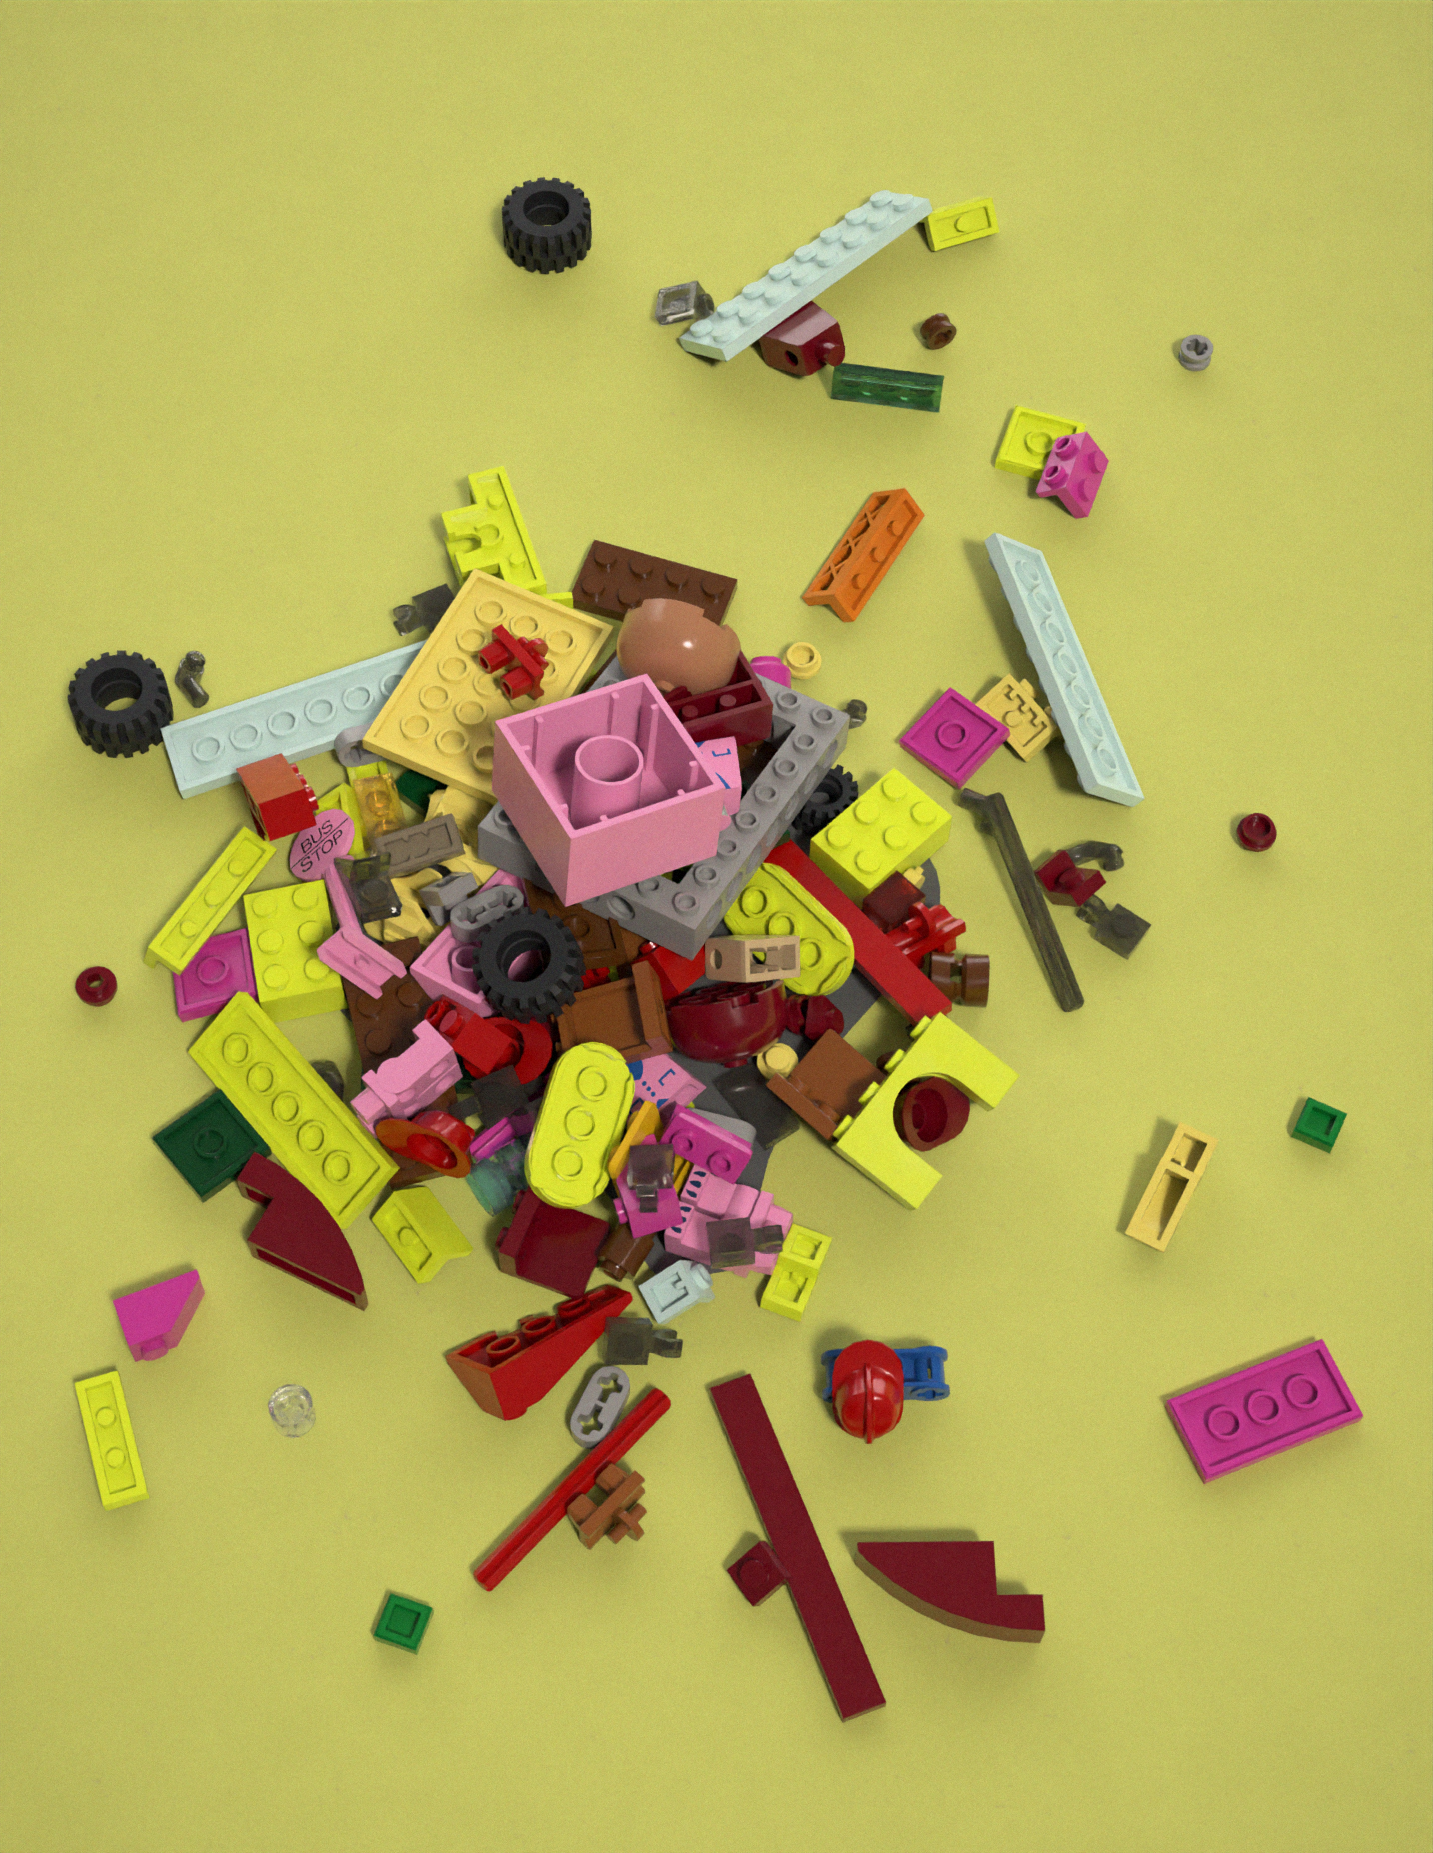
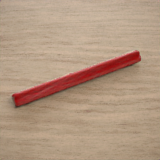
[473,1388,671,1592]

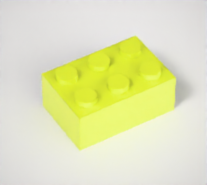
[809,768,952,913]
[243,879,349,1023]

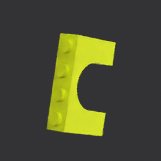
[831,1012,1020,1211]

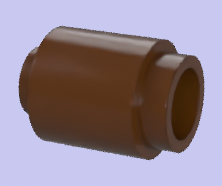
[597,1222,656,1282]

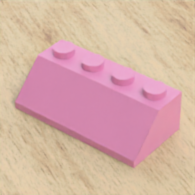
[410,868,541,1019]

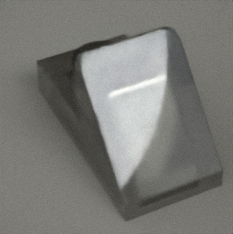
[333,850,402,924]

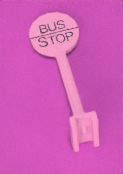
[290,809,407,999]

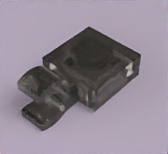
[393,584,455,636]
[1076,894,1151,960]
[447,1064,529,1122]
[627,1144,675,1213]
[705,1217,784,1269]
[601,1317,683,1365]

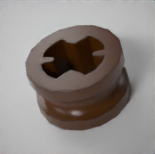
[920,313,957,350]

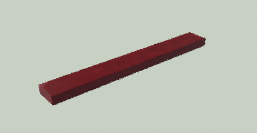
[709,1373,886,1723]

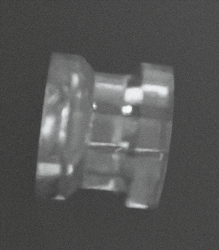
[268,1384,316,1438]

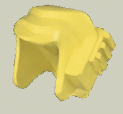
[424,786,500,899]
[360,868,450,953]

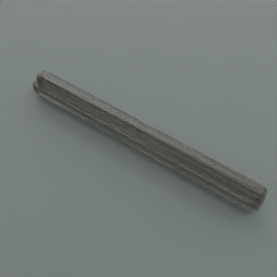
[982,792,1084,1012]

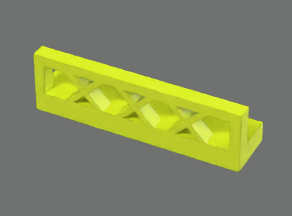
[143,826,277,976]

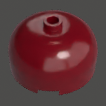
[664,980,789,1068]

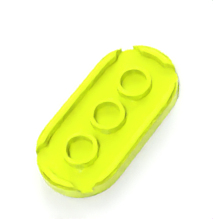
[724,863,854,996]
[524,1042,635,1209]

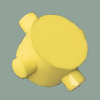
[897,866,925,898]

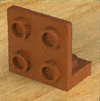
[766,1029,886,1143]

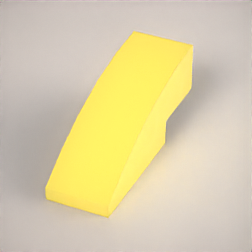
[1125,1122,1219,1253]

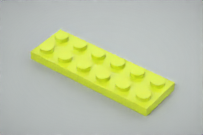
[188,991,400,1229]

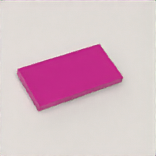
[1164,1339,1363,1484]

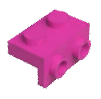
[1036,432,1109,519]
[658,1103,753,1185]

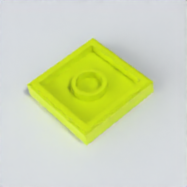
[995,405,1086,480]

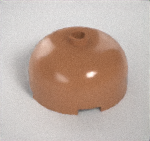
[616,598,741,696]

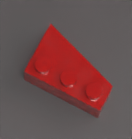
[236,753,319,842]

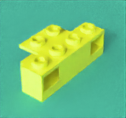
[441,466,547,594]

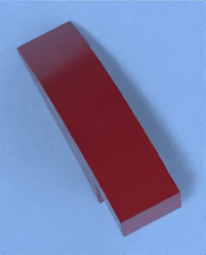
[237,1151,369,1311]
[855,1541,1045,1643]

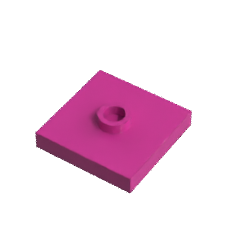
[899,687,1010,790]
[173,927,259,1022]

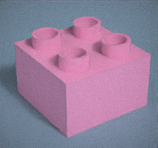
[492,674,726,907]

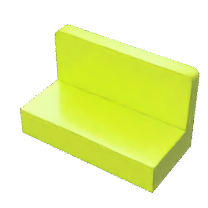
[919,197,1000,251]
[371,1186,473,1284]

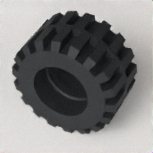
[502,177,592,274]
[68,650,174,758]
[472,907,586,1024]

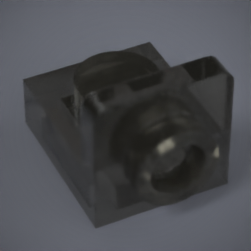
[655,280,714,326]

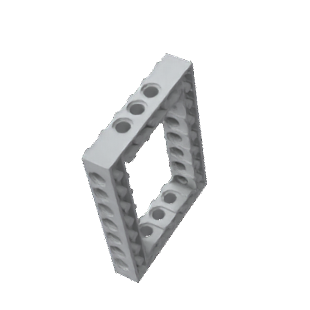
[478,656,850,960]

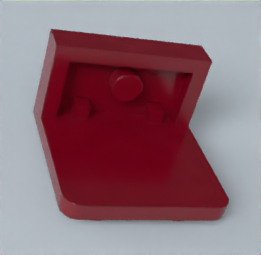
[495,1185,611,1299]

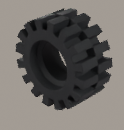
[794,764,859,835]

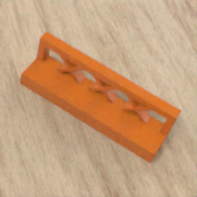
[802,488,925,623]

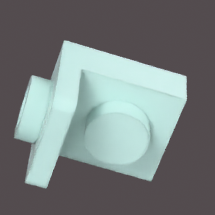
[638,1260,715,1324]

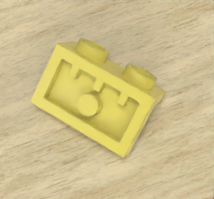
[975,673,1064,762]

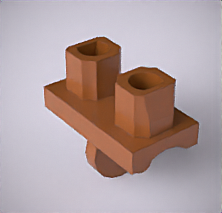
[567,1463,647,1550]

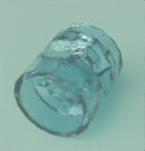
[465,1138,529,1217]

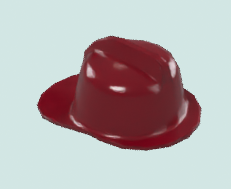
[893,1077,970,1152]

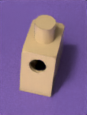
[705,934,800,983]

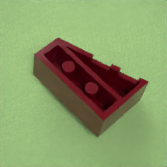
[663,650,773,747]

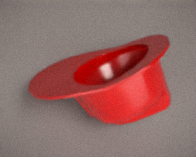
[462,1017,552,1085]
[375,1110,475,1178]
[832,1339,904,1444]

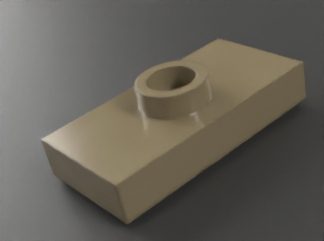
[374,813,466,880]

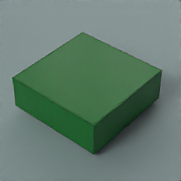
[1291,1097,1347,1154]
[373,1593,434,1655]

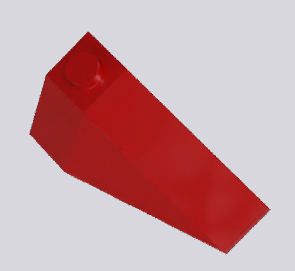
[445,1284,633,1421]

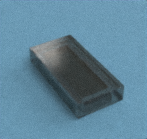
[717,1061,800,1151]

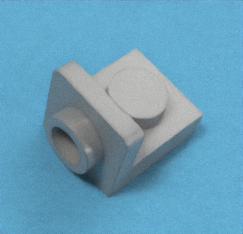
[419,872,478,926]

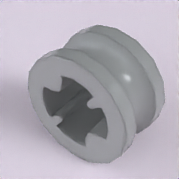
[1178,335,1213,371]

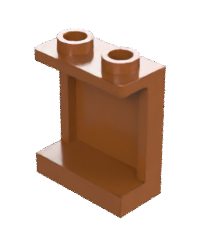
[550,960,673,1064]

